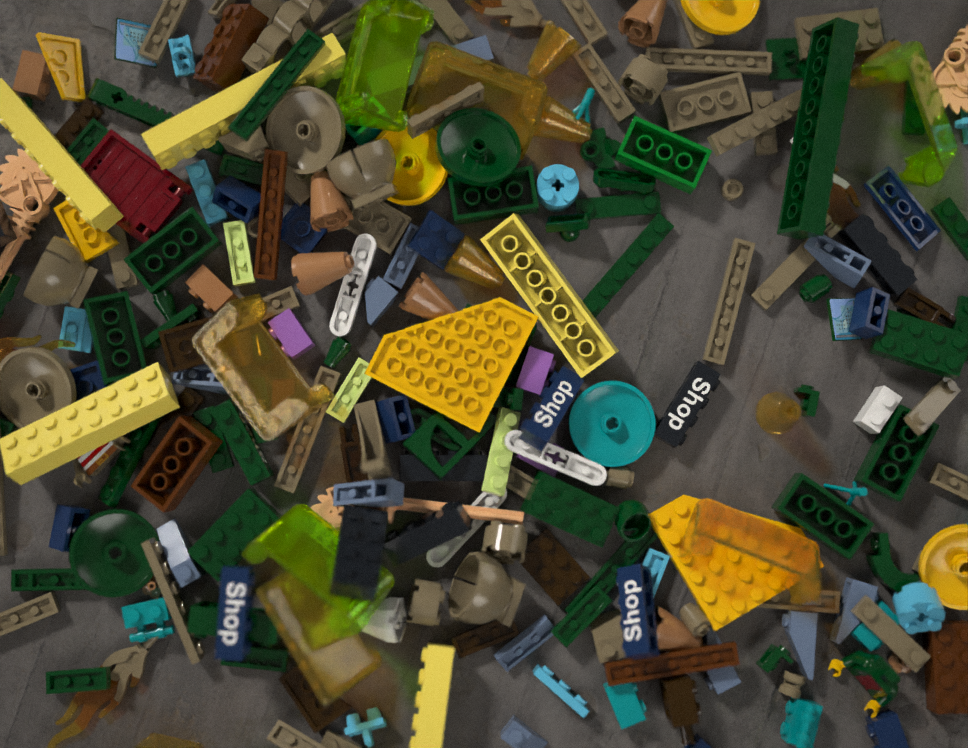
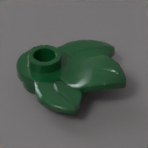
[580,128,621,169]

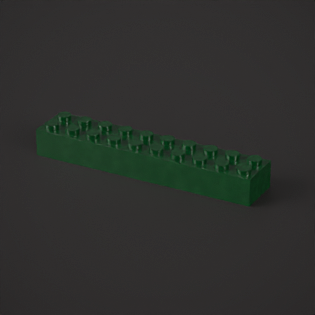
[777,17,859,240]

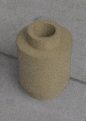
[604,466,634,489]
[679,603,711,636]

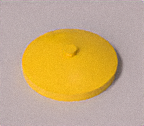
[680,0,760,35]
[375,120,448,206]
[918,524,968,610]

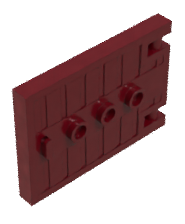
[81,129,193,244]

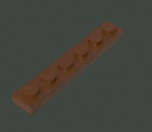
[254,149,288,280]
[604,641,740,686]

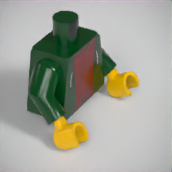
[828,651,901,718]

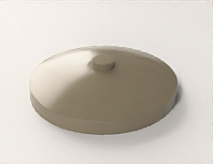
[266,86,346,174]
[0,347,76,428]

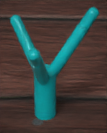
[564,88,595,134]
[823,481,868,506]

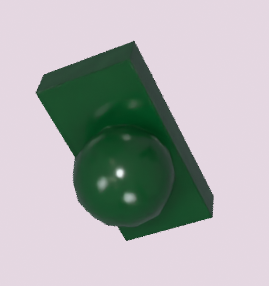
[545,213,591,242]

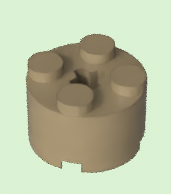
[618,54,668,105]
[481,521,528,564]
[406,578,445,627]

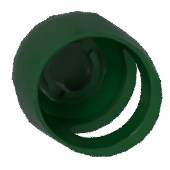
[614,499,651,542]

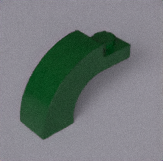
[866,532,920,593]

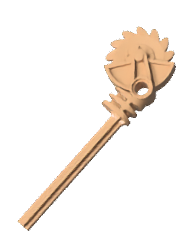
[929,24,968,115]
[0,149,59,283]
[308,486,524,548]

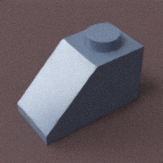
[365,276,400,327]
[500,714,548,748]

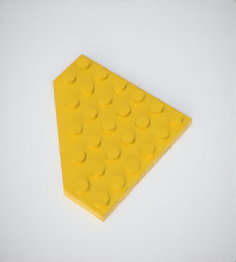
[364,297,539,433]
[650,495,824,631]

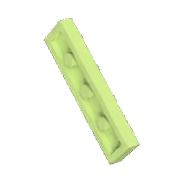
[481,407,521,496]

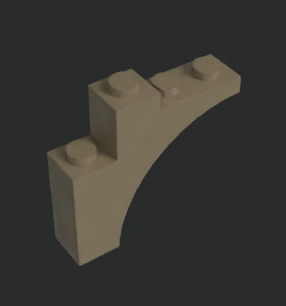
[353,400,392,480]

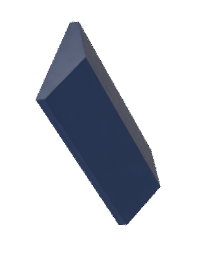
[863,165,941,251]

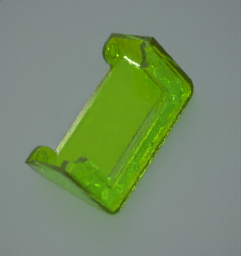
[336,0,435,132]
[860,41,958,187]
[241,504,394,639]

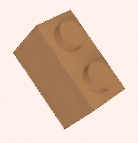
[13,50,52,102]
[185,264,238,314]

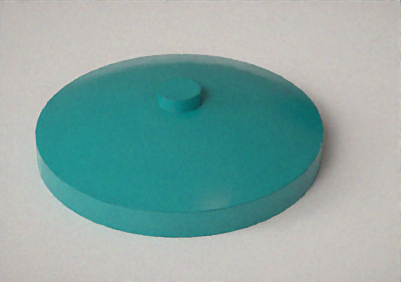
[569,381,656,467]

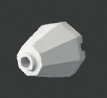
[352,597,407,643]

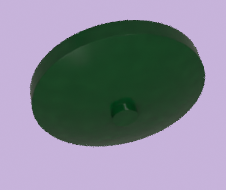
[435,108,521,186]
[69,509,159,597]

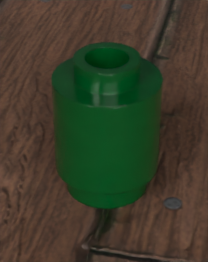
[799,274,833,303]

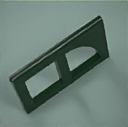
[403,411,497,480]

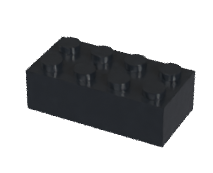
[329,505,388,602]

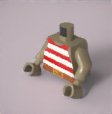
[72,435,131,489]

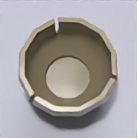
[326,139,399,210]
[23,235,98,308]
[448,552,526,626]

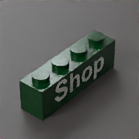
[211,399,275,486]

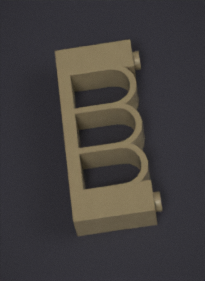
[242,0,334,75]

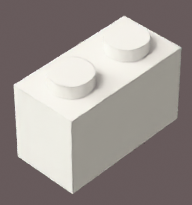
[853,385,903,434]

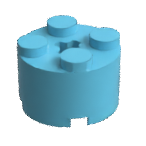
[536,164,579,212]
[892,582,945,634]

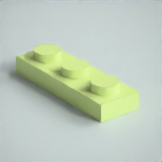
[223,220,256,286]
[326,357,372,423]

